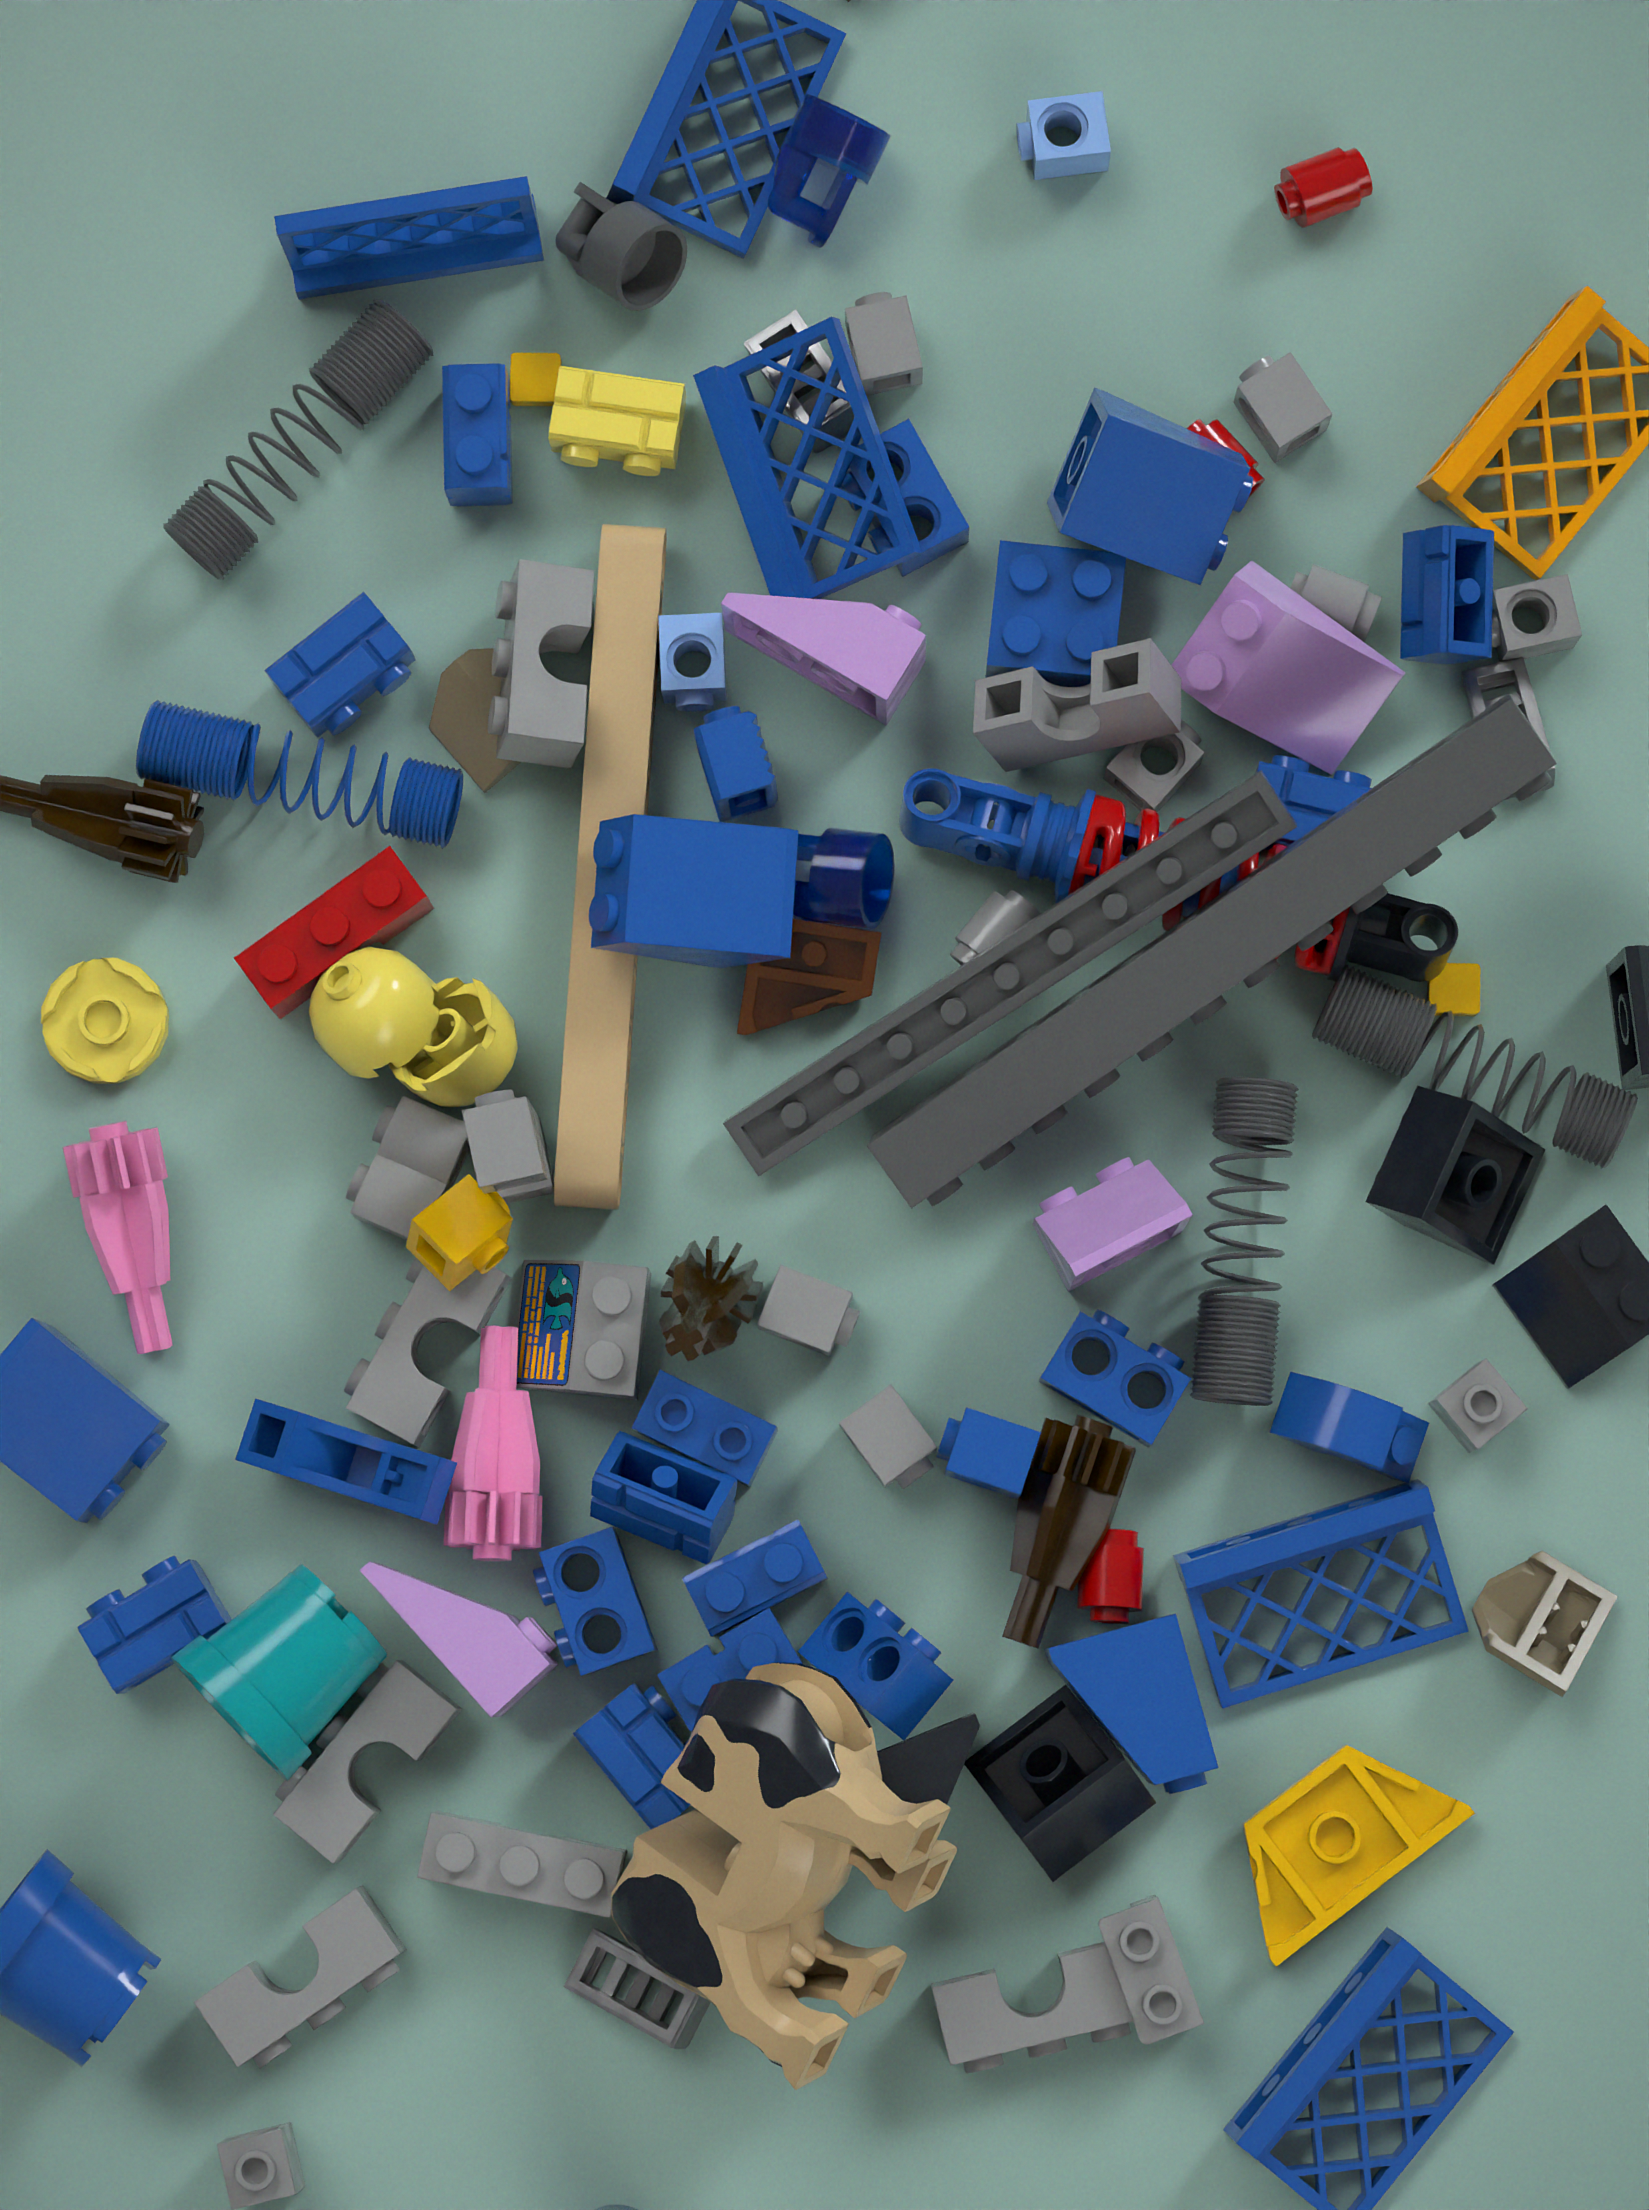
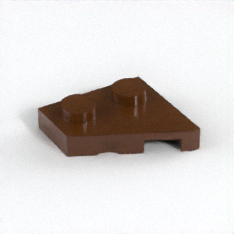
[737,918,882,1035]

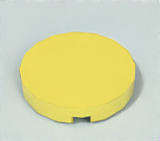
[41,958,169,1084]

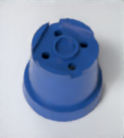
[0,1849,161,2067]

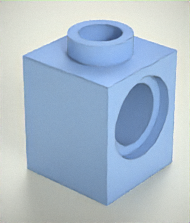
[1016,91,1111,180]
[658,613,727,712]

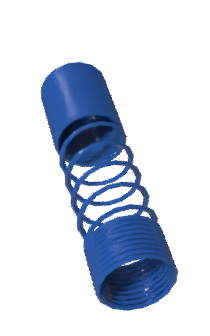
[136,700,463,849]

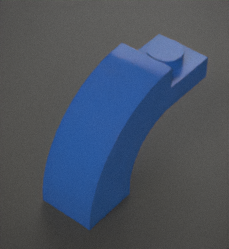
[235,1398,457,1525]

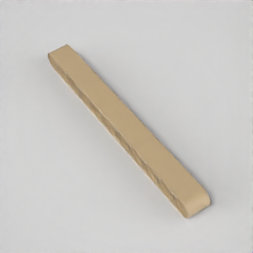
[554,524,666,1210]

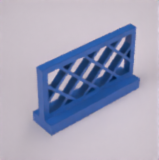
[606,0,847,259]
[274,176,544,300]
[693,317,922,599]
[1173,1479,1469,1709]
[1223,1927,1514,2210]

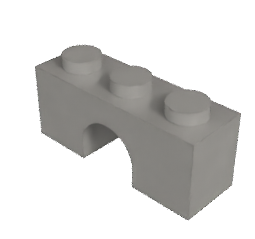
[488,559,594,769]
[973,638,1182,772]
[462,1089,554,1204]
[344,1257,512,1448]
[273,1660,462,1864]
[417,1811,627,1918]
[194,1885,407,2068]
[931,1942,1133,2073]

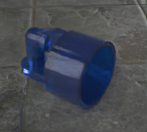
[767,94,891,248]
[793,827,895,929]

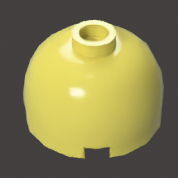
[309,947,440,1079]
[388,977,518,1107]

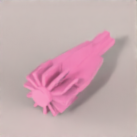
[62,1121,173,1354]
[444,1326,543,1561]

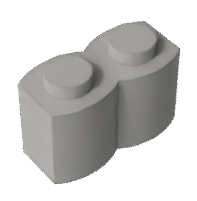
[346,1096,470,1240]

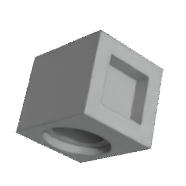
[845,292,923,396]
[1233,352,1332,463]
[1492,574,1582,662]
[1103,719,1205,812]
[757,1265,860,1357]
[1428,1358,1528,1453]
[839,1385,937,1489]
[217,2122,305,2210]

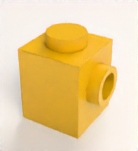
[406,1174,513,1292]

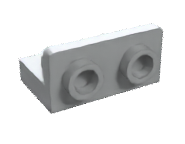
[1098,1895,1204,2045]

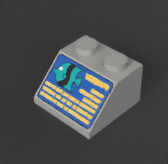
[517,1260,651,1401]

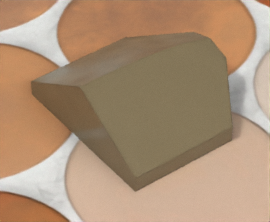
[429,648,521,793]
[1472,1550,1618,1697]

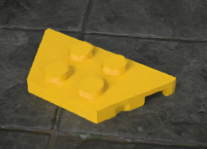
[1242,1745,1475,1966]

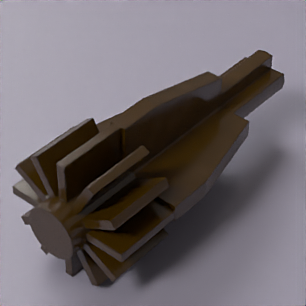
[0,775,204,883]
[659,1236,763,1361]
[1002,1415,1136,1649]

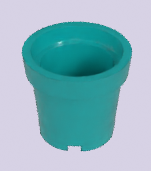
[171,1564,387,1781]

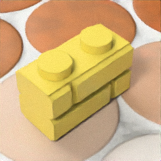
[548,366,687,476]

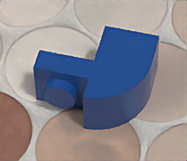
[1270,1372,1429,1483]

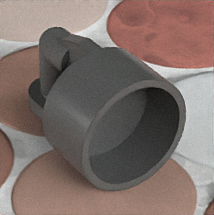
[555,182,687,311]

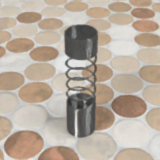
[163,299,434,580]
[1312,964,1638,1169]
[1190,1077,1299,1406]

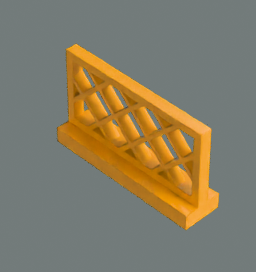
[1416,286,1649,581]

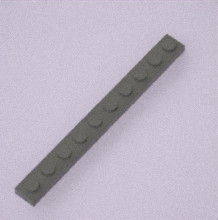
[723,770,1297,1176]

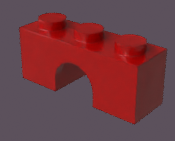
[234,846,434,1019]

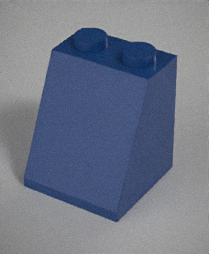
[1047,387,1253,585]
[589,814,799,969]
[0,1318,170,1523]
[1044,1614,1219,1794]

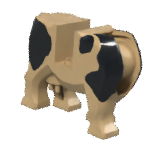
[611,1662,957,2090]

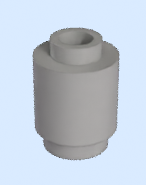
[1290,564,1382,642]
[950,890,1041,966]

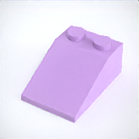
[1172,561,1405,775]
[721,593,926,726]
[1032,1157,1193,1292]
[360,1561,559,1718]

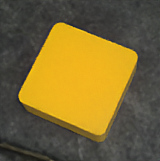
[510,352,562,406]
[1427,963,1481,1017]

